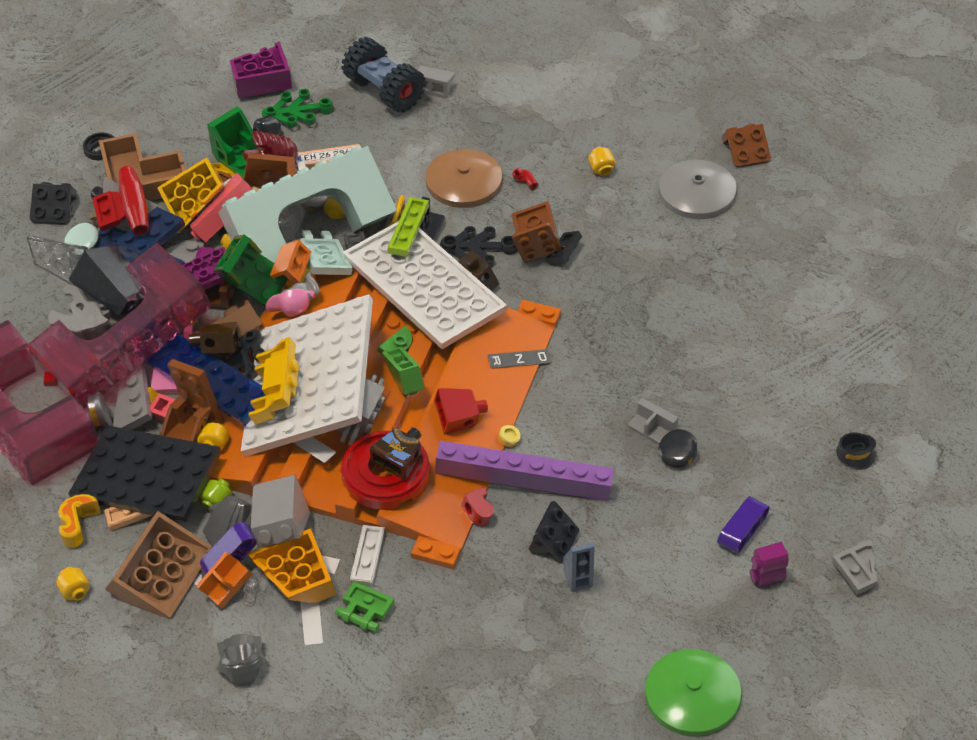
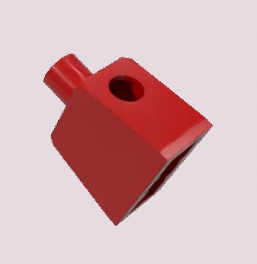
[434,388,488,434]

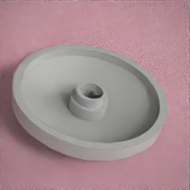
[659,160,736,219]

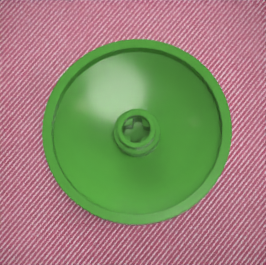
[645,649,741,737]

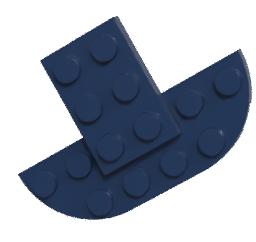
[94,207,185,282]

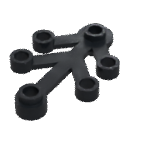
[440,226,516,267]
[209,330,265,399]

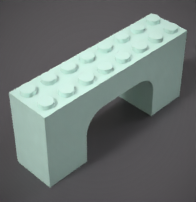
[218,146,397,263]

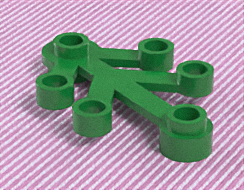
[262,88,334,128]

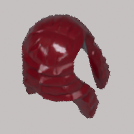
[242,131,298,173]

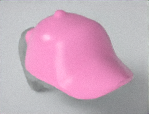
[266,272,320,317]

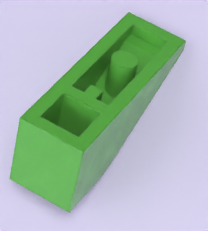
[382,346,425,395]

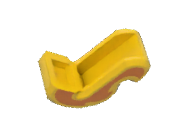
[58,494,101,548]

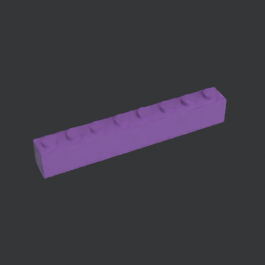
[435,441,614,501]

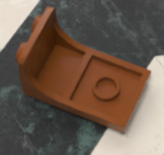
[512,201,561,263]

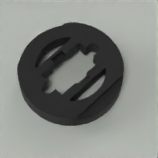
[83,132,114,161]

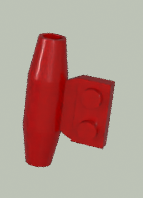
[92,166,149,235]

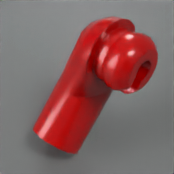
[512,168,539,190]

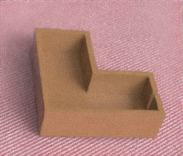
[99,133,186,201]

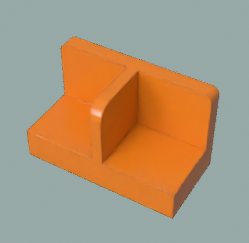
[270,239,312,284]
[196,552,252,609]

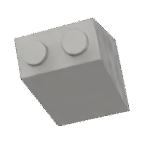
[251,475,311,548]

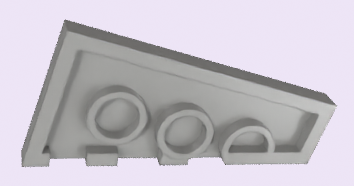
[113,357,152,430]

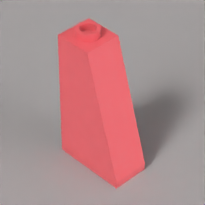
[190,173,253,242]

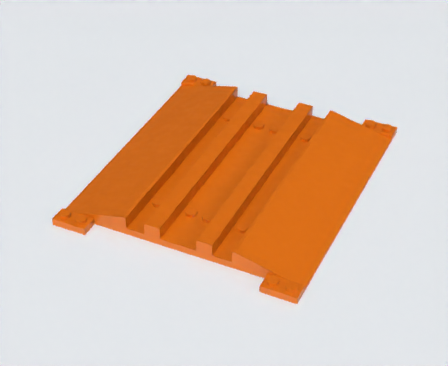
[198,267,561,570]

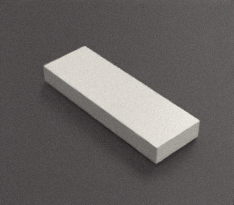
[350,525,385,587]

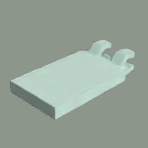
[300,230,352,275]

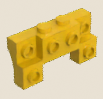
[249,337,299,424]

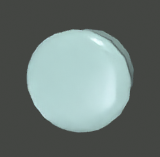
[64,223,98,257]

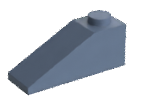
[563,543,595,592]

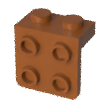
[722,124,771,167]

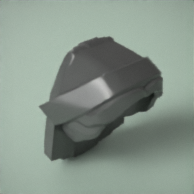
[203,496,252,546]
[217,634,267,685]

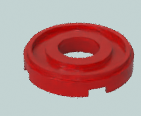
[341,431,430,510]

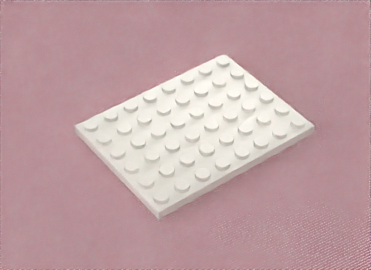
[241,294,373,457]

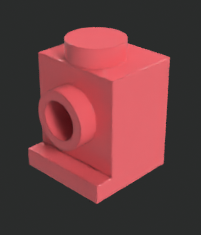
[150,393,175,422]

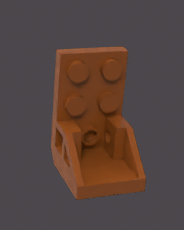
[160,359,223,442]

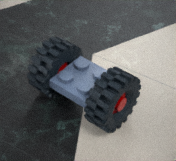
[341,37,426,113]

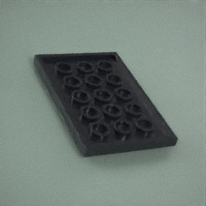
[68,425,222,522]

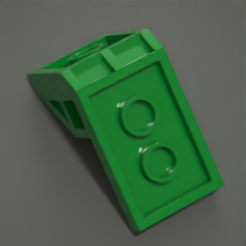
[207,106,267,188]
[213,234,288,307]

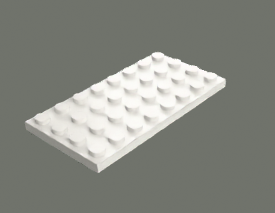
[342,221,507,349]

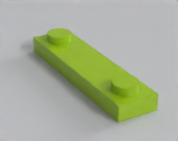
[387,197,429,257]

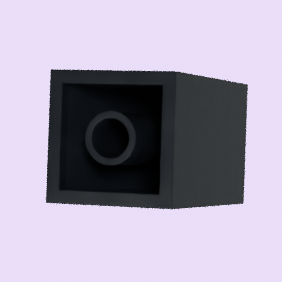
[69,245,157,316]

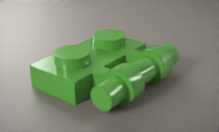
[335,581,394,633]

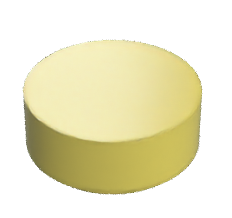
[498,425,520,447]

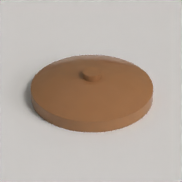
[426,149,502,208]

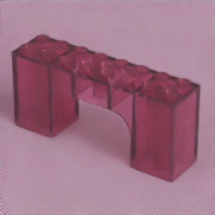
[26,243,212,411]
[0,320,98,486]

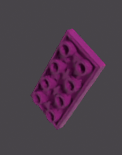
[150,247,226,308]

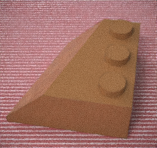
[195,297,262,356]

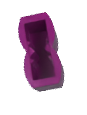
[749,541,789,588]

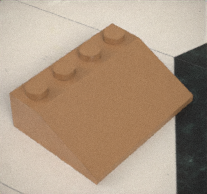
[105,511,212,619]

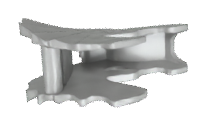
[48,285,114,355]

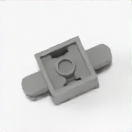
[337,375,385,446]

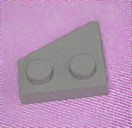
[832,540,878,595]

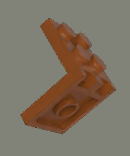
[243,153,298,217]

